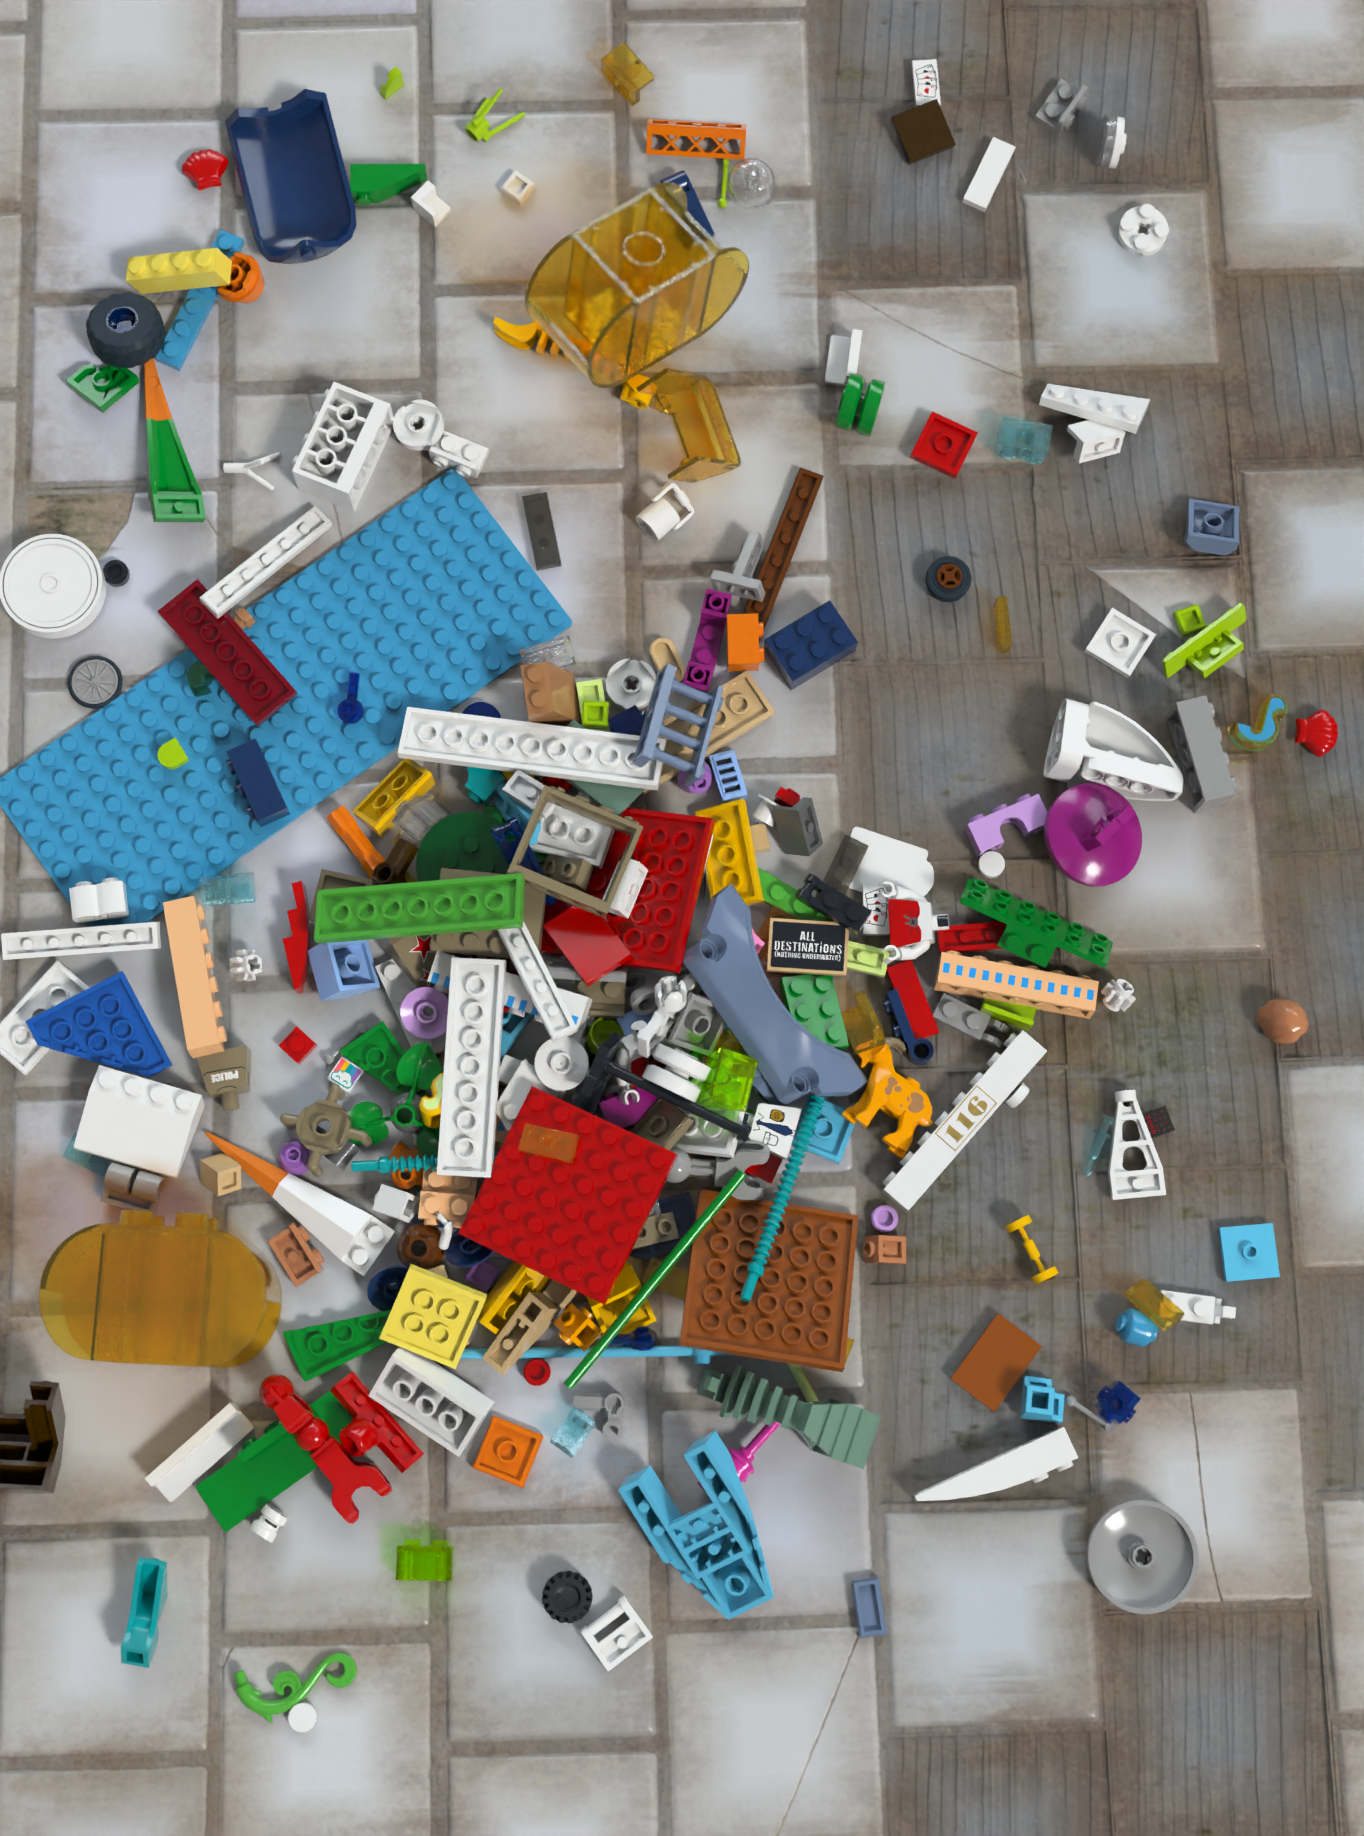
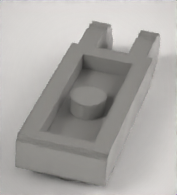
[933,993,1009,1048]

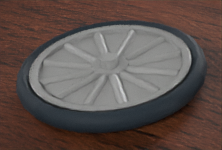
[68,656,123,709]

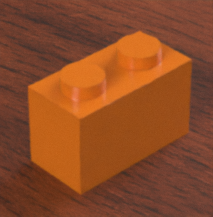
[726,614,764,672]

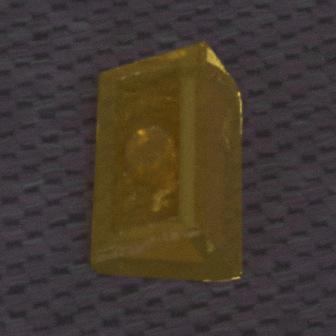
[1124,1279,1184,1331]

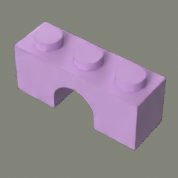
[964,794,1048,858]

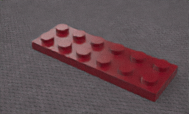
[157,579,298,727]

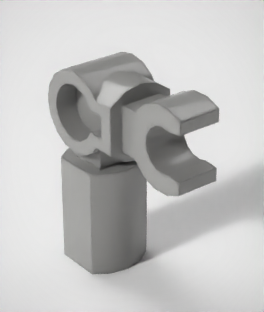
[573,1391,625,1437]

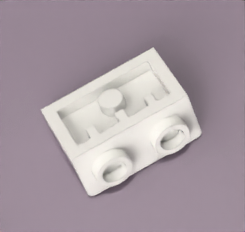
[429,431,489,478]

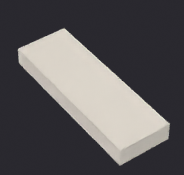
[962,137,1016,212]

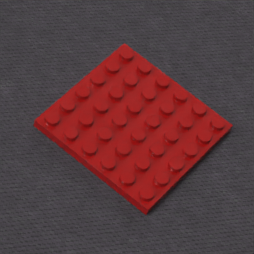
[541,805,715,974]
[458,1086,678,1305]

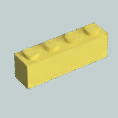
[126,248,232,294]

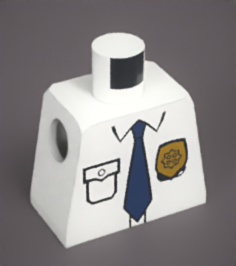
[742,1103,802,1160]

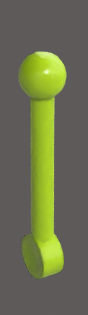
[717,159,729,208]

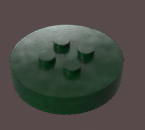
[416,812,523,882]

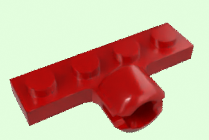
[330,1372,424,1473]

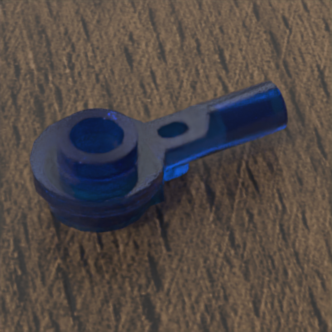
[337,672,364,724]
[608,1326,657,1351]

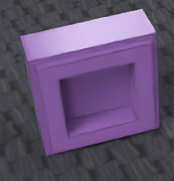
[463,1260,501,1294]

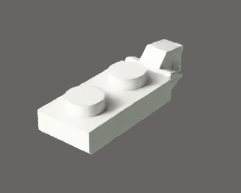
[1157,1290,1236,1325]

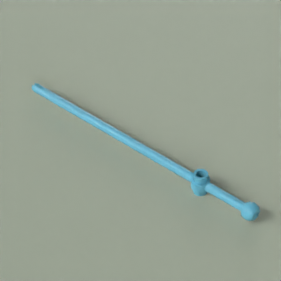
[460,1346,770,1365]

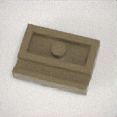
[572,980,626,1018]

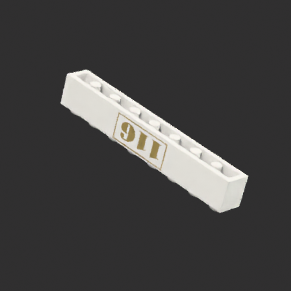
[881,1030,1047,1213]

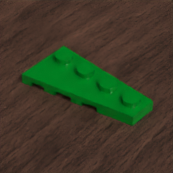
[282,1310,391,1382]

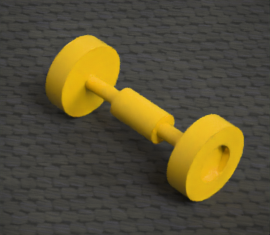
[1005,1215,1059,1285]

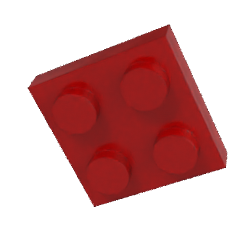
[910,411,978,479]

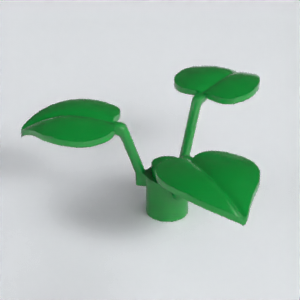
[348,1042,442,1157]

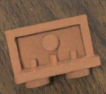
[268,1222,325,1287]

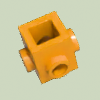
[553,1303,602,1352]

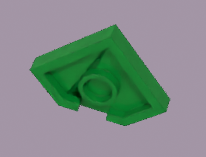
[66,364,139,413]

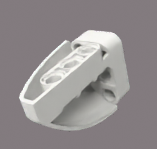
[1044,698,1183,801]

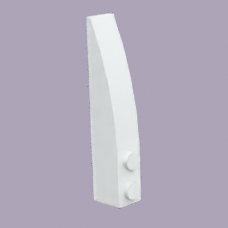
[912,1427,1078,1501]

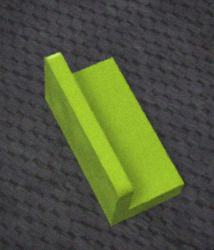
[980,998,1037,1031]

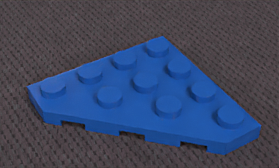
[25,971,173,1078]

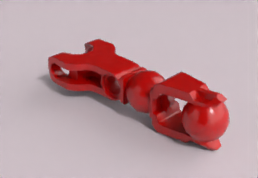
[259,1374,392,1524]

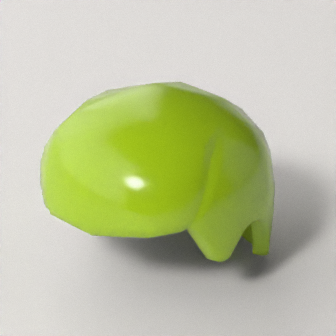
[586,1017,625,1057]

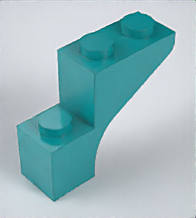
[121,1557,167,1668]

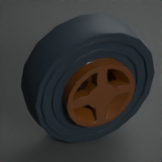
[925,556,972,603]

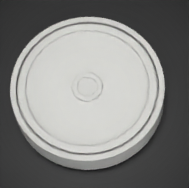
[0,534,107,639]

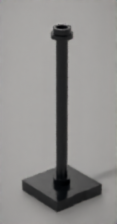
[580,1032,752,1142]

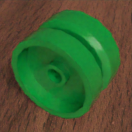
[836,373,885,437]

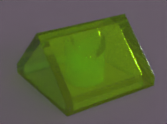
[696,1047,758,1112]

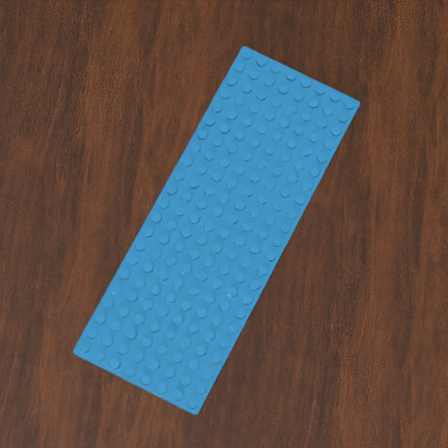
[0,468,572,927]

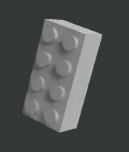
[1166,695,1237,814]

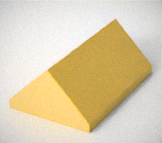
[352,759,435,839]
[477,1261,551,1336]

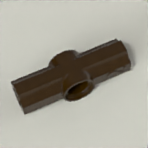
[372,838,419,886]

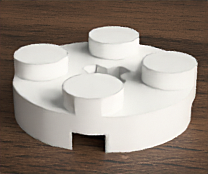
[1118,204,1169,256]
[393,399,445,451]
[606,659,656,712]

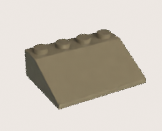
[430,868,546,959]

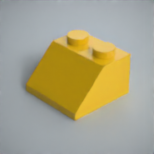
[586,1264,657,1342]

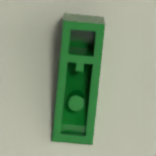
[350,164,427,206]

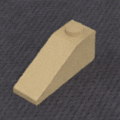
[482,1292,561,1375]

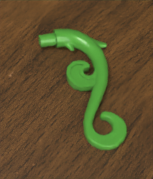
[234,1652,357,1723]

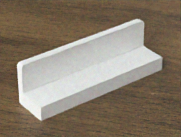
[145,1403,254,1502]

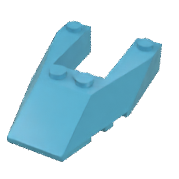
[618,1431,774,1620]

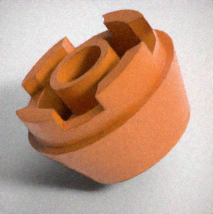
[217,252,265,304]

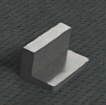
[773,797,823,856]

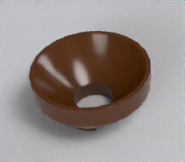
[397,1223,445,1270]

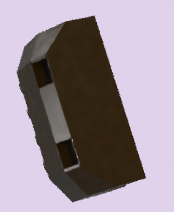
[0,1381,66,1494]

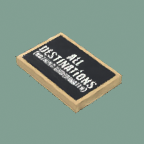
[767,918,849,977]

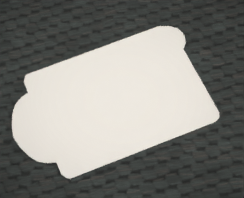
[834,827,934,899]

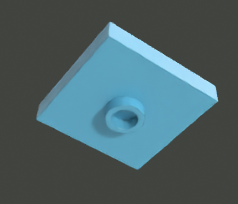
[1218,1223,1280,1282]

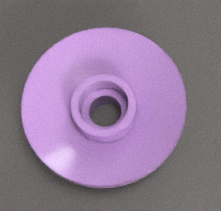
[400,986,449,1039]

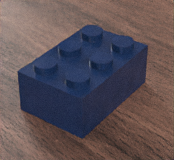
[764,600,858,690]

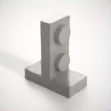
[710,531,766,602]

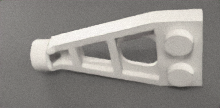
[1108,1090,1166,1200]

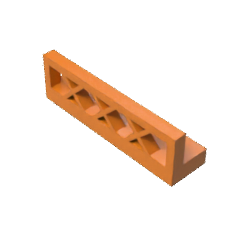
[646,119,746,160]

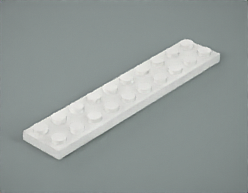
[397,707,666,791]

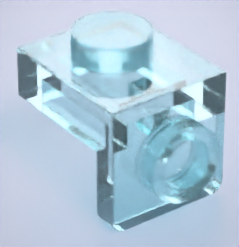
[550,1408,596,1458]

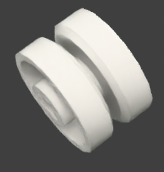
[642,1043,712,1103]

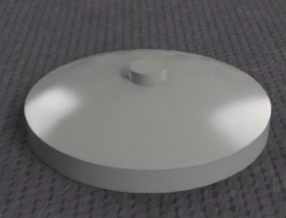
[1086,1500,1199,1614]

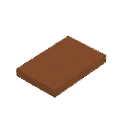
[949,1313,1042,1412]

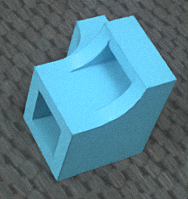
[1020,1376,1064,1424]

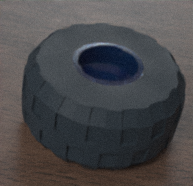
[86,292,165,368]

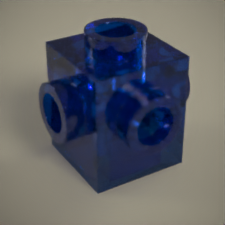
[1095,1380,1141,1425]

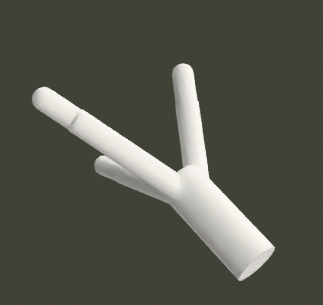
[223,452,281,490]

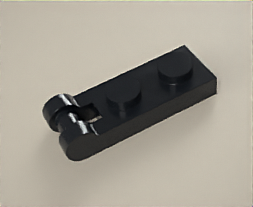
[794,874,872,935]

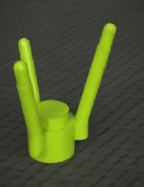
[464,88,525,142]

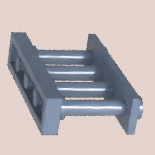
[632,663,724,787]

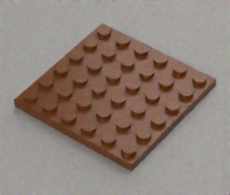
[679,1189,858,1372]

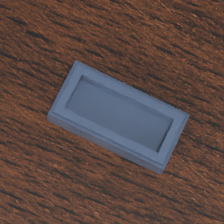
[851,1577,887,1638]

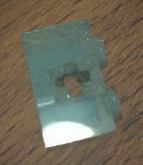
[199,872,257,906]

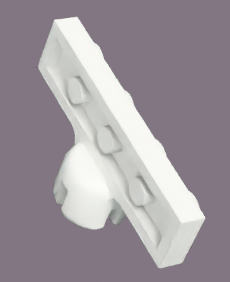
[636,973,703,1058]

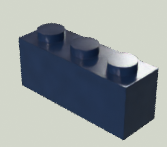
[226,738,290,827]

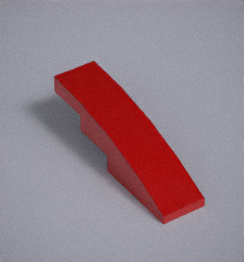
[283,881,311,994]

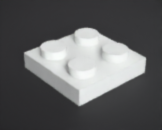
[1084,608,1156,678]

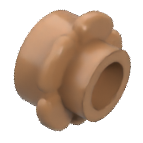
[233,606,257,630]

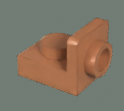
[863,1235,906,1264]

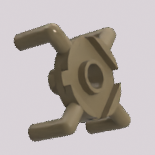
[280,1083,373,1177]

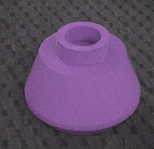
[678,761,712,794]
[278,1138,311,1175]

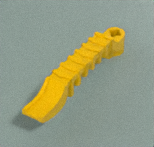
[493,317,656,409]

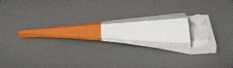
[205,1132,397,1277]

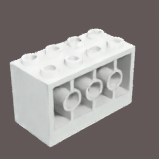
[291,382,394,512]

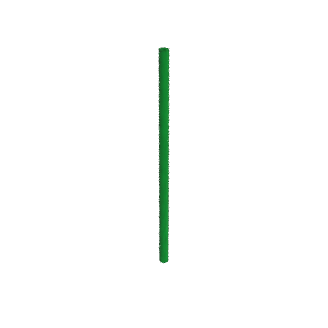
[564,1169,747,1390]

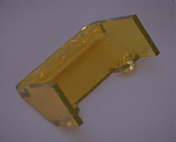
[637,368,741,483]

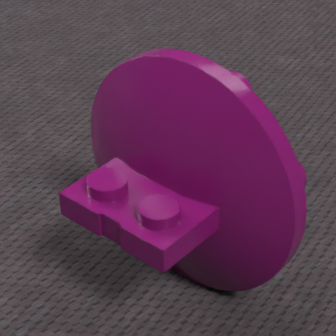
[1044,783,1142,887]

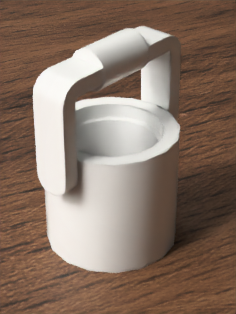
[635,482,694,542]

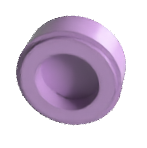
[871,1205,898,1233]

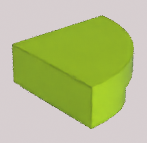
[380,67,404,100]

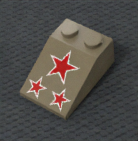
[375,935,462,988]

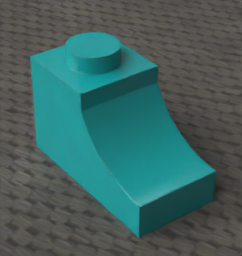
[464,766,506,806]

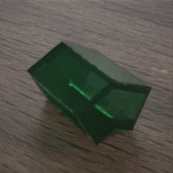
[186,660,214,697]

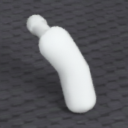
[436,1213,453,1250]

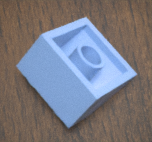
[307,940,380,1001]

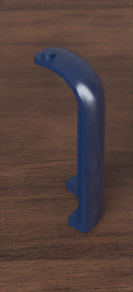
[225,89,357,264]

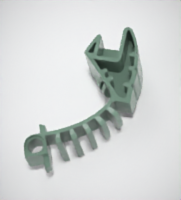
[697,1365,881,1469]

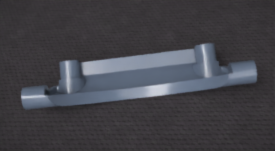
[683,883,868,1104]

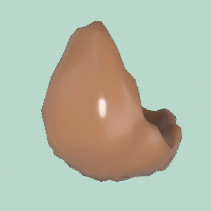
[1256,998,1309,1044]

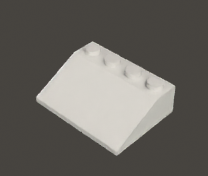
[73,1065,205,1179]

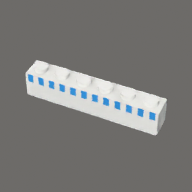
[427,951,593,1030]

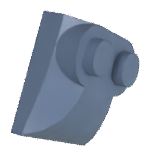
[1183,498,1239,555]

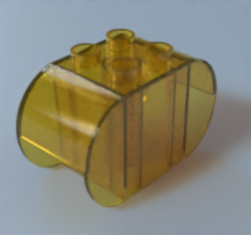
[524,182,749,388]
[39,1210,282,1368]

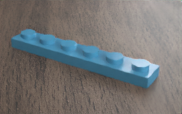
[155,230,245,371]

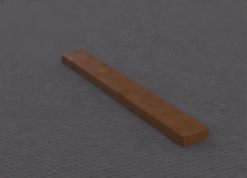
[743,467,824,643]

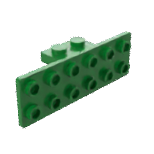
[959,878,1113,968]
[196,1391,353,1532]

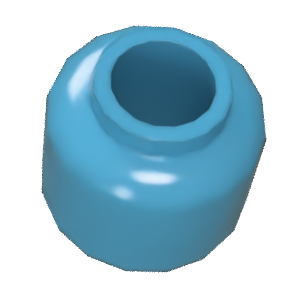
[1115,1308,1158,1347]

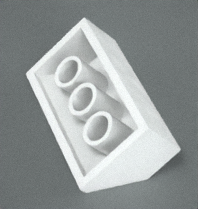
[368,1347,495,1457]

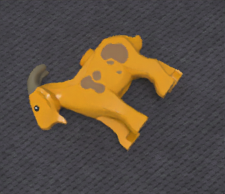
[841,1037,933,1159]

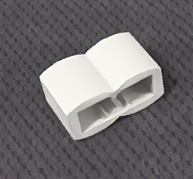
[69,878,129,923]

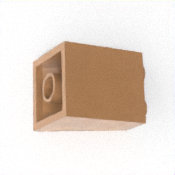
[520,661,582,727]

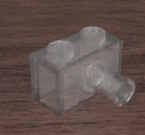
[392,792,452,845]

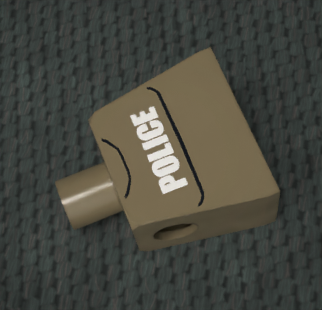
[196,1046,251,1111]

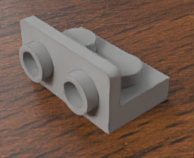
[1034,79,1088,136]

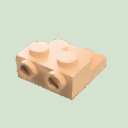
[418,1167,478,1228]

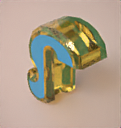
[1228,694,1288,752]

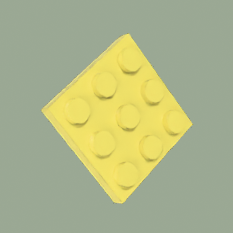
[379,1264,487,1369]

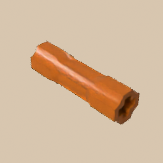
[326,806,385,882]

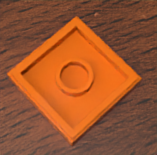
[472,1415,544,1488]

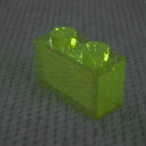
[396,1539,454,1581]

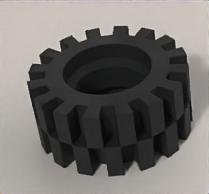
[542,1571,593,1624]

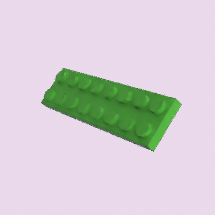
[314,873,525,944]

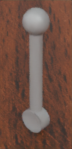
[324,1023,368,1064]
[1066,1396,1116,1433]

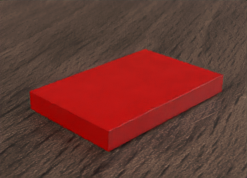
[543,906,632,987]

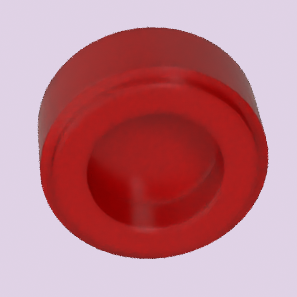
[523,1358,551,1386]

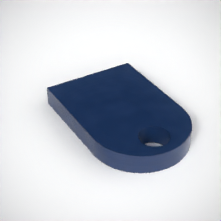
[629,1192,695,1260]

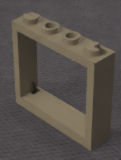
[507,785,644,919]

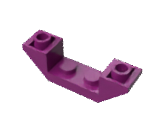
[683,589,732,692]

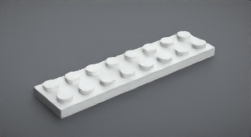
[437,958,507,1178]

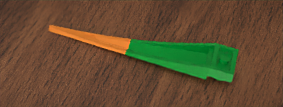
[143,359,206,522]

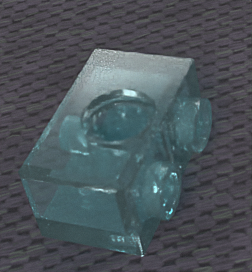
[995,417,1053,464]

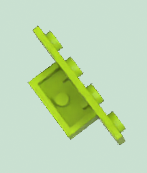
[1162,603,1246,678]

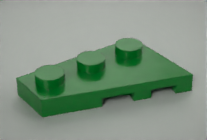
[339,1021,423,1096]

